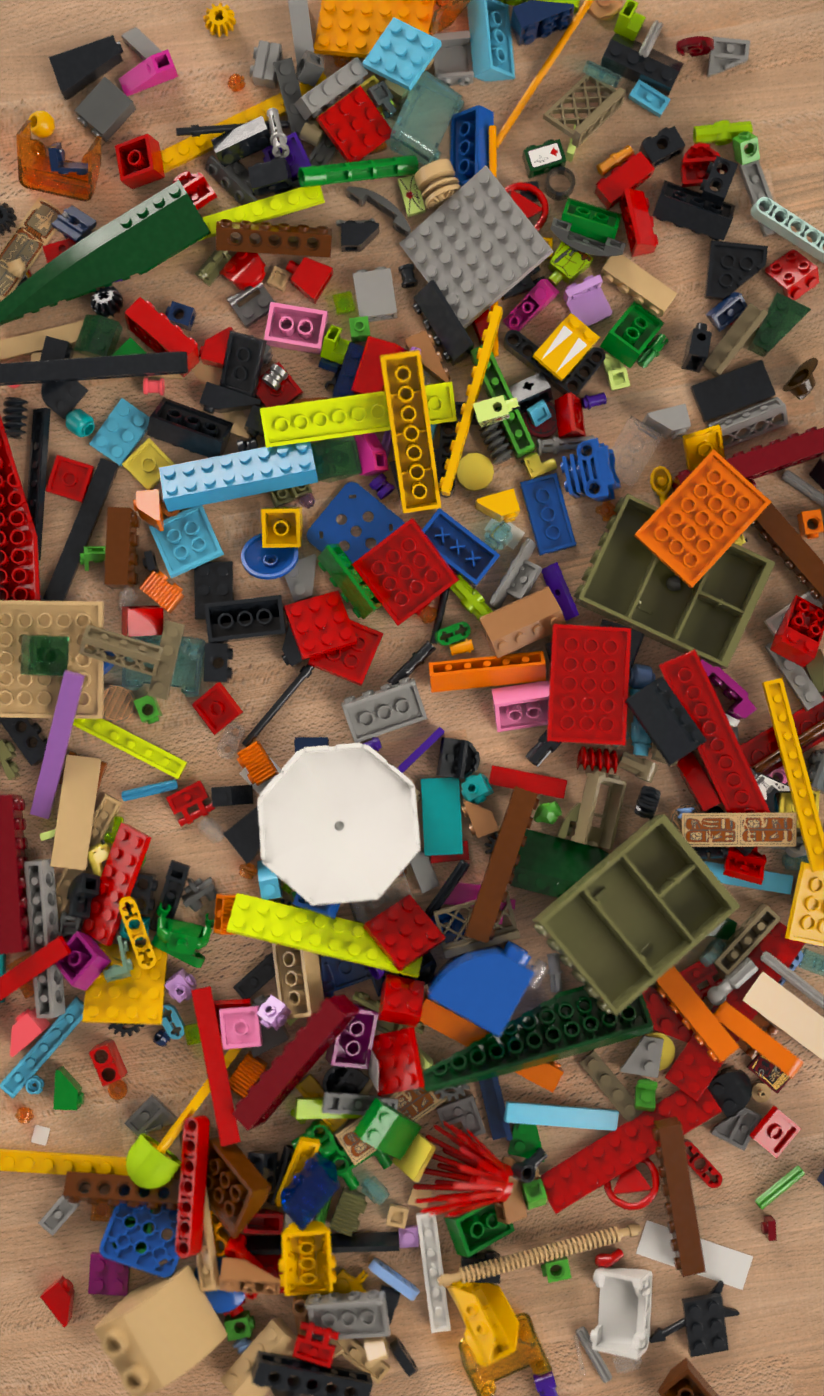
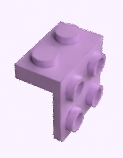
[563,274,612,327]

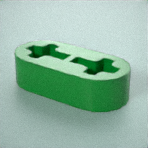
[435,622,471,646]

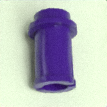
[581,392,607,410]
[362,737,382,752]

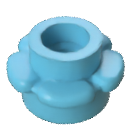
[25,1075,44,1094]

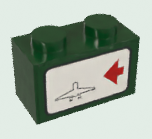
[522,139,567,179]

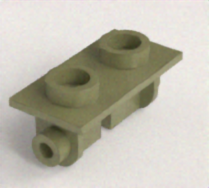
[195,250,232,287]

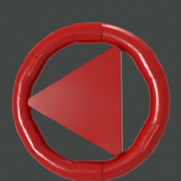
[504,182,549,231]
[604,1158,660,1210]

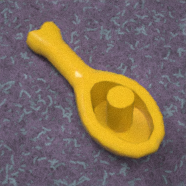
[650,466,672,505]

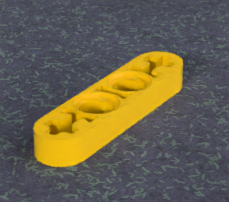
[119,896,156,969]

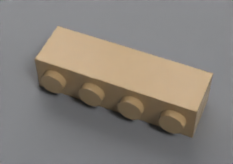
[600,255,678,317]

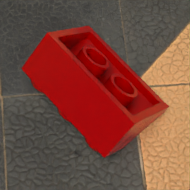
[619,188,658,257]
[351,336,408,394]

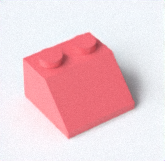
[10,1008,51,1057]

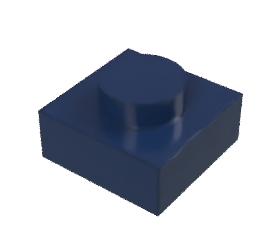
[318,358,341,373]

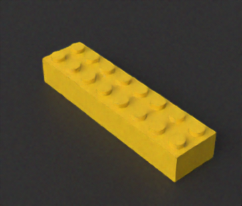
[380,350,441,513]

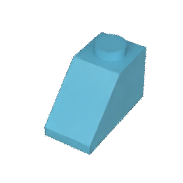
[257,860,283,900]

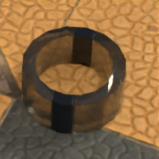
[544,166,576,201]

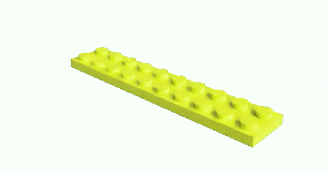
[260,381,457,448]
[227,893,423,978]

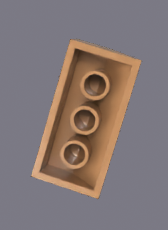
[479,587,567,658]

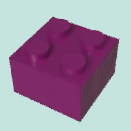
[55,931,111,991]

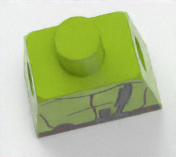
[548,241,593,286]

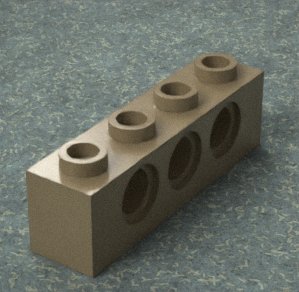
[710,903,781,976]

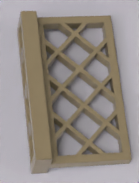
[543,72,626,148]
[433,891,520,958]

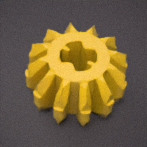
[204,2,236,38]

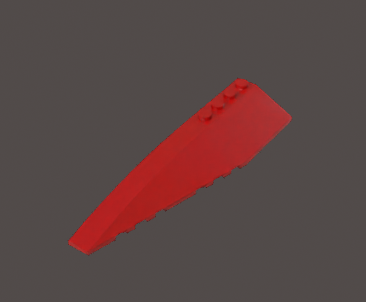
[0,415,41,601]

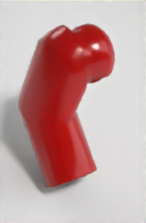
[595,1248,624,1267]

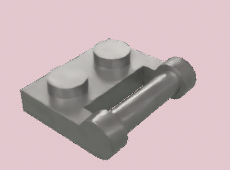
[227,282,275,328]

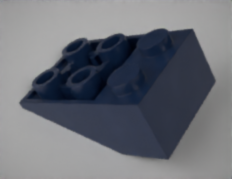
[510,0,575,46]

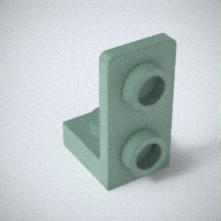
[103,935,133,982]

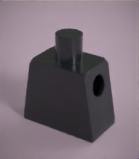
[681,323,712,373]

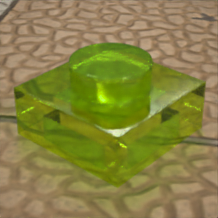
[332,291,355,315]
[183,1023,201,1046]

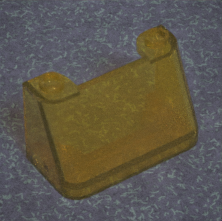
[458,1313,553,1396]

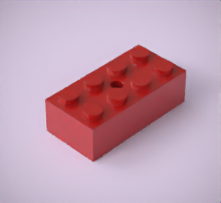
[124,297,199,377]

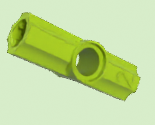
[693,120,753,146]
[449,574,493,621]

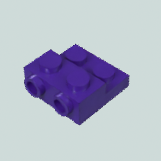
[262,132,312,182]

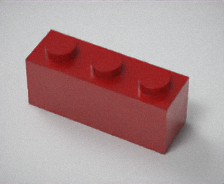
[594,151,655,210]

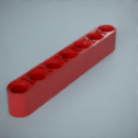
[175,1115,210,1258]

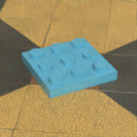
[362,17,442,91]
[149,505,224,578]

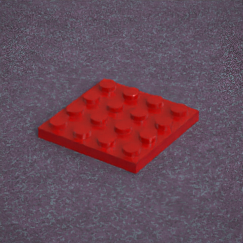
[352,518,459,626]

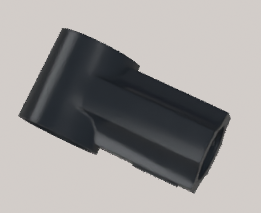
[525,730,562,767]

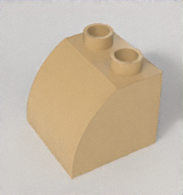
[94,1265,228,1396]

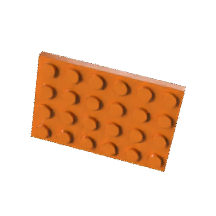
[633,449,771,588]

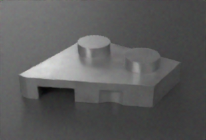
[124,1094,178,1137]
[710,1107,762,1151]

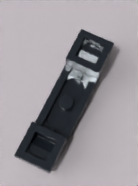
[149,860,190,932]

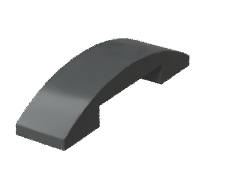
[346,186,411,237]
[550,218,626,257]
[321,1092,399,1115]

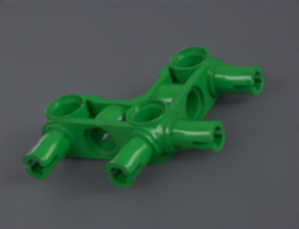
[291,1119,393,1191]

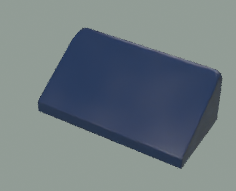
[706,292,748,332]

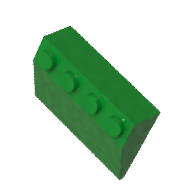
[317,544,382,619]

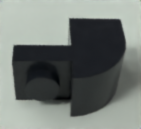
[67,873,100,919]

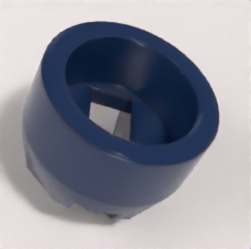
[153,1029,170,1047]

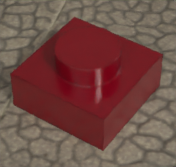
[761,1215,777,1241]

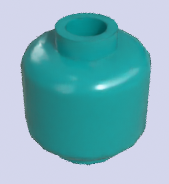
[66,409,95,438]

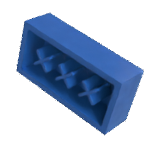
[422,508,500,588]

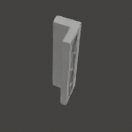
[707,397,788,449]

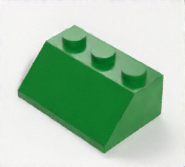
[561,198,622,243]

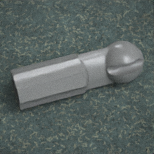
[707,957,759,1005]

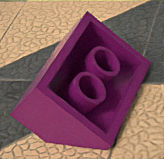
[325,1004,379,1069]

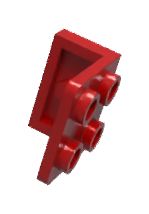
[765,249,820,304]

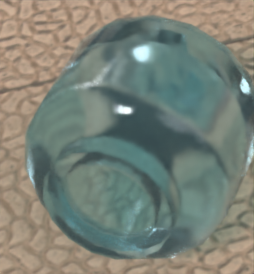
[484,522,513,550]

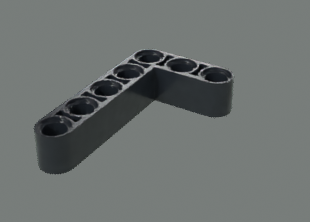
[504,330,605,396]
[438,402,497,498]

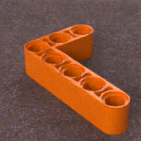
[713,1001,804,1079]

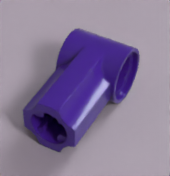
[533,1369,558,1396]

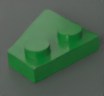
[508,1123,545,1162]

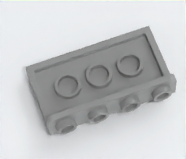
[341,677,428,743]
[305,1290,391,1340]

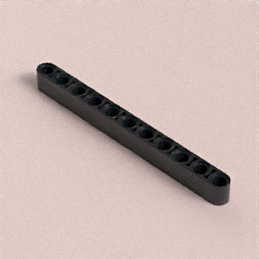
[0,351,188,386]

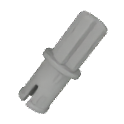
[547,953,563,993]

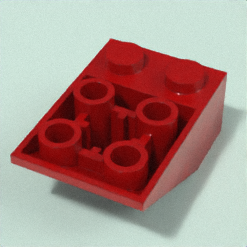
[770,595,824,667]

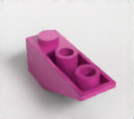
[119,49,178,96]
[502,279,560,331]
[353,433,389,476]

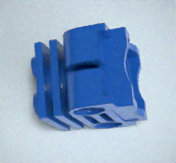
[560,438,621,502]

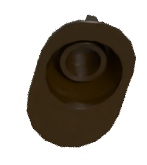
[783,358,818,400]

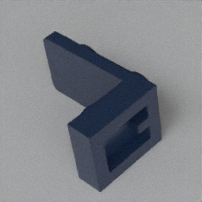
[48,142,93,175]

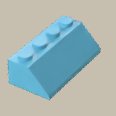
[467,0,515,82]

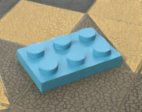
[89,398,150,467]

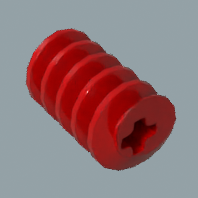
[576,746,618,774]

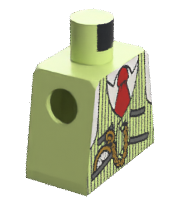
[473,395,520,428]

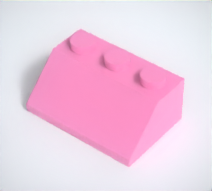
[491,681,549,732]

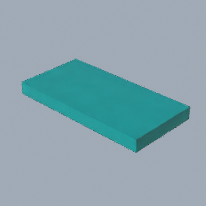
[421,777,463,856]

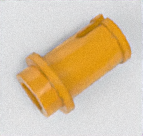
[449,638,474,656]

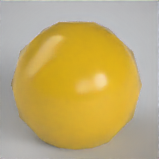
[28,111,55,138]

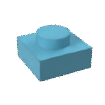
[526,399,552,427]

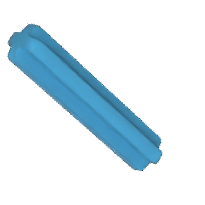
[121,779,178,801]

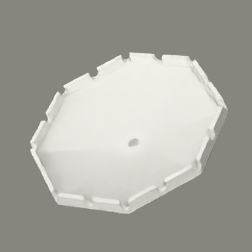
[257,743,420,906]

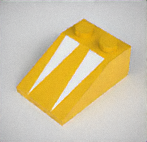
[532,313,600,381]

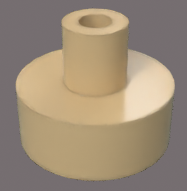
[751,1081,771,1103]

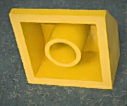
[475,488,520,523]
[261,507,303,548]

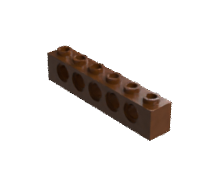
[216,219,332,258]
[63,1171,180,1210]

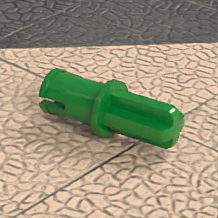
[637,333,669,368]

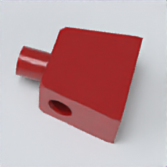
[285,257,334,304]

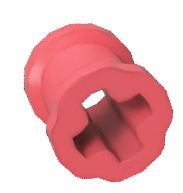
[143,377,165,395]

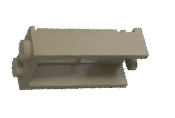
[571,770,627,850]

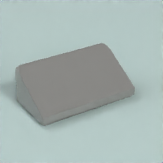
[122,27,162,60]
[410,850,440,893]

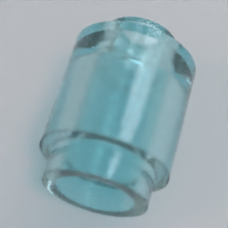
[782,853,809,871]
[361,1176,390,1206]

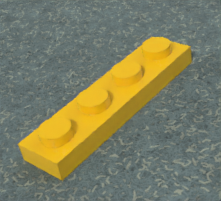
[274,1136,321,1209]

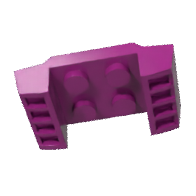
[701,659,757,719]

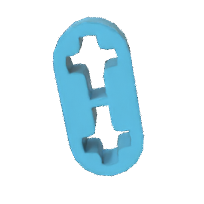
[162,1004,186,1040]

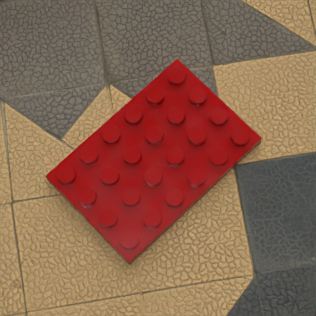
[547,624,631,745]

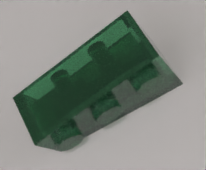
[747,292,811,357]

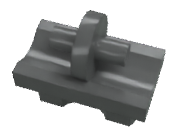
[182,877,218,912]

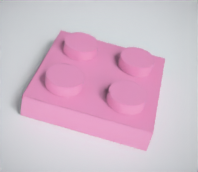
[219,1006,263,1049]

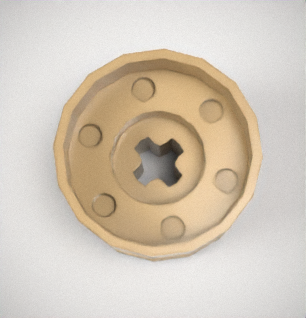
[414,159,461,209]

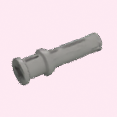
[267,108,290,158]
[536,435,595,455]

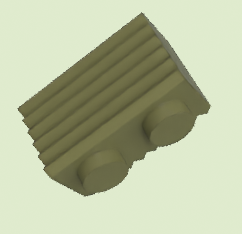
[329,1187,368,1237]

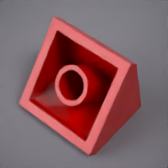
[555,392,586,438]

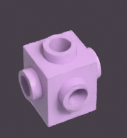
[164,967,197,1003]
[257,995,291,1031]

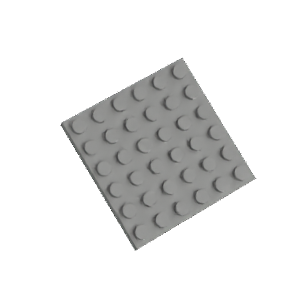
[399,165,554,329]

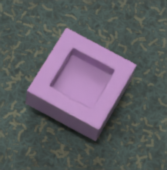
[398,1225,419,1248]

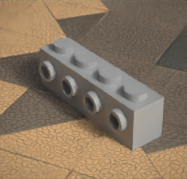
[294,56,368,120]

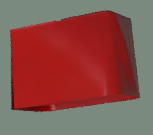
[121,605,164,637]
[88,1039,128,1087]

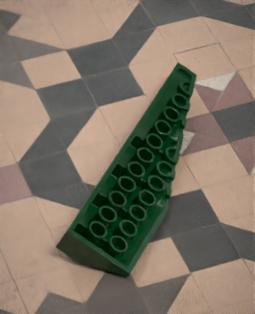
[0,180,211,325]
[509,829,737,940]
[422,985,654,1093]

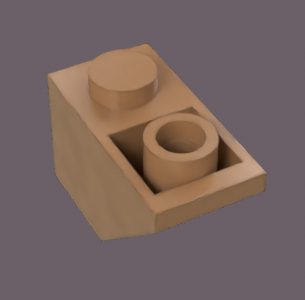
[461,801,499,838]

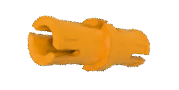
[596,145,634,176]

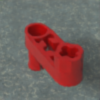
[224,1234,268,1300]

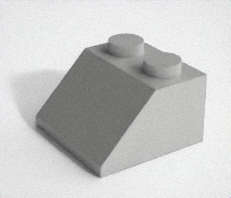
[642,404,691,440]

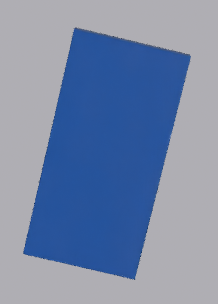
[519,472,577,556]

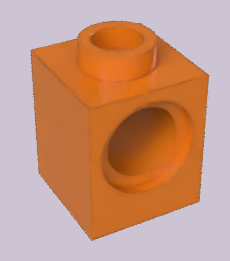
[797,509,824,539]

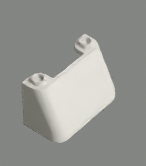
[590,1267,653,1360]

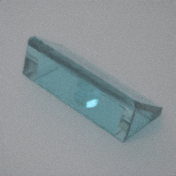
[583,60,623,88]

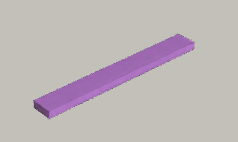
[30,670,85,819]

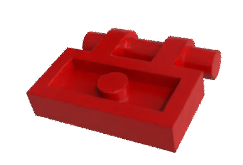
[166,780,215,827]
[679,956,723,1000]
[292,1321,340,1368]

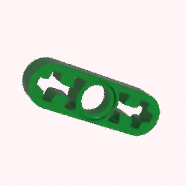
[151,933,206,968]

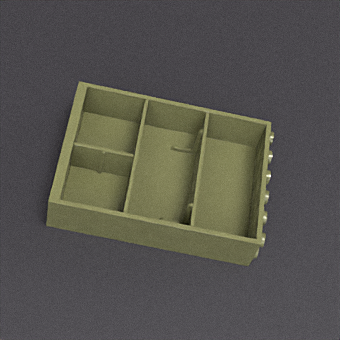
[573,494,776,669]
[532,814,741,1015]

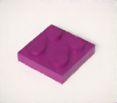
[88,1252,130,1296]

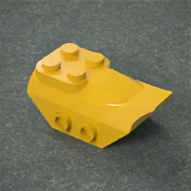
[279,1221,336,1296]
[446,1281,519,1367]

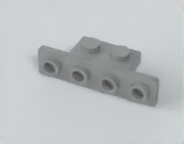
[490,538,543,609]

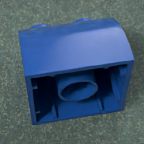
[428,941,535,1037]

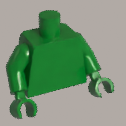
[157,903,214,955]

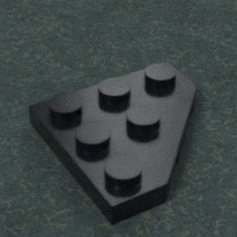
[705,240,768,300]

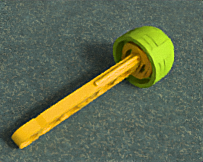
[126,1048,242,1189]

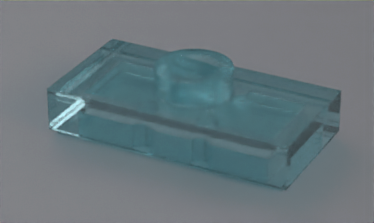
[798,949,824,976]

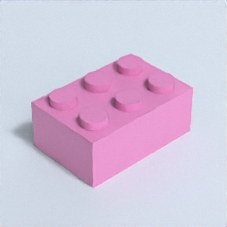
[264,302,328,355]

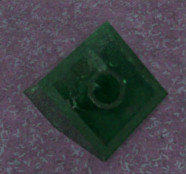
[74,314,123,357]
[311,436,362,483]
[20,635,69,676]

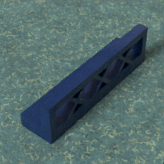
[479,1076,513,1141]

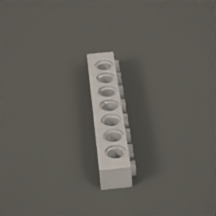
[24,859,66,1018]

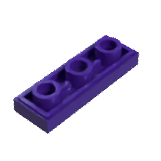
[541,562,579,621]

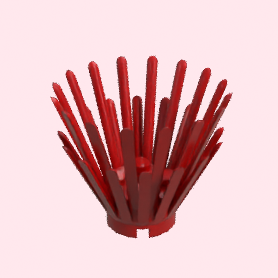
[413,1121,513,1217]

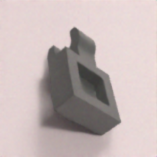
[366,80,396,119]

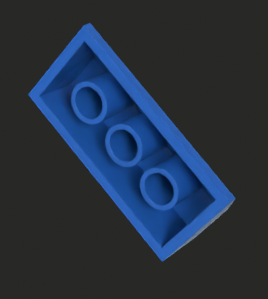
[450,105,494,187]

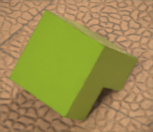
[613,0,646,41]
[320,324,351,365]

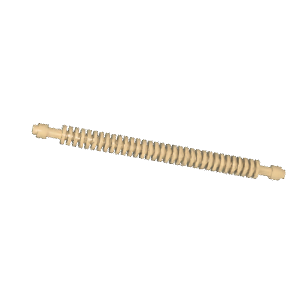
[437,1223,641,1287]

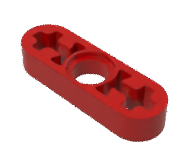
[684,1139,722,1188]

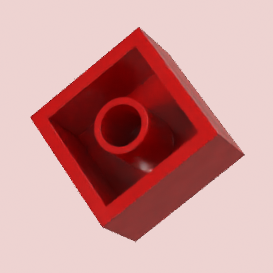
[115,133,165,190]
[378,974,425,1027]

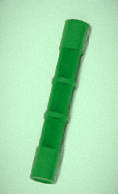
[298,155,419,188]

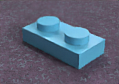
[628,80,671,118]

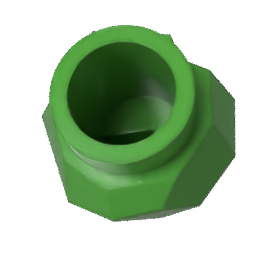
[533,801,562,824]

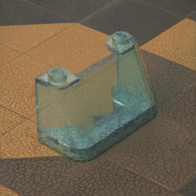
[390,71,464,165]
[122,635,206,697]

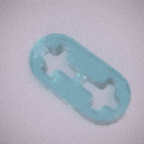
[699,937,726,967]

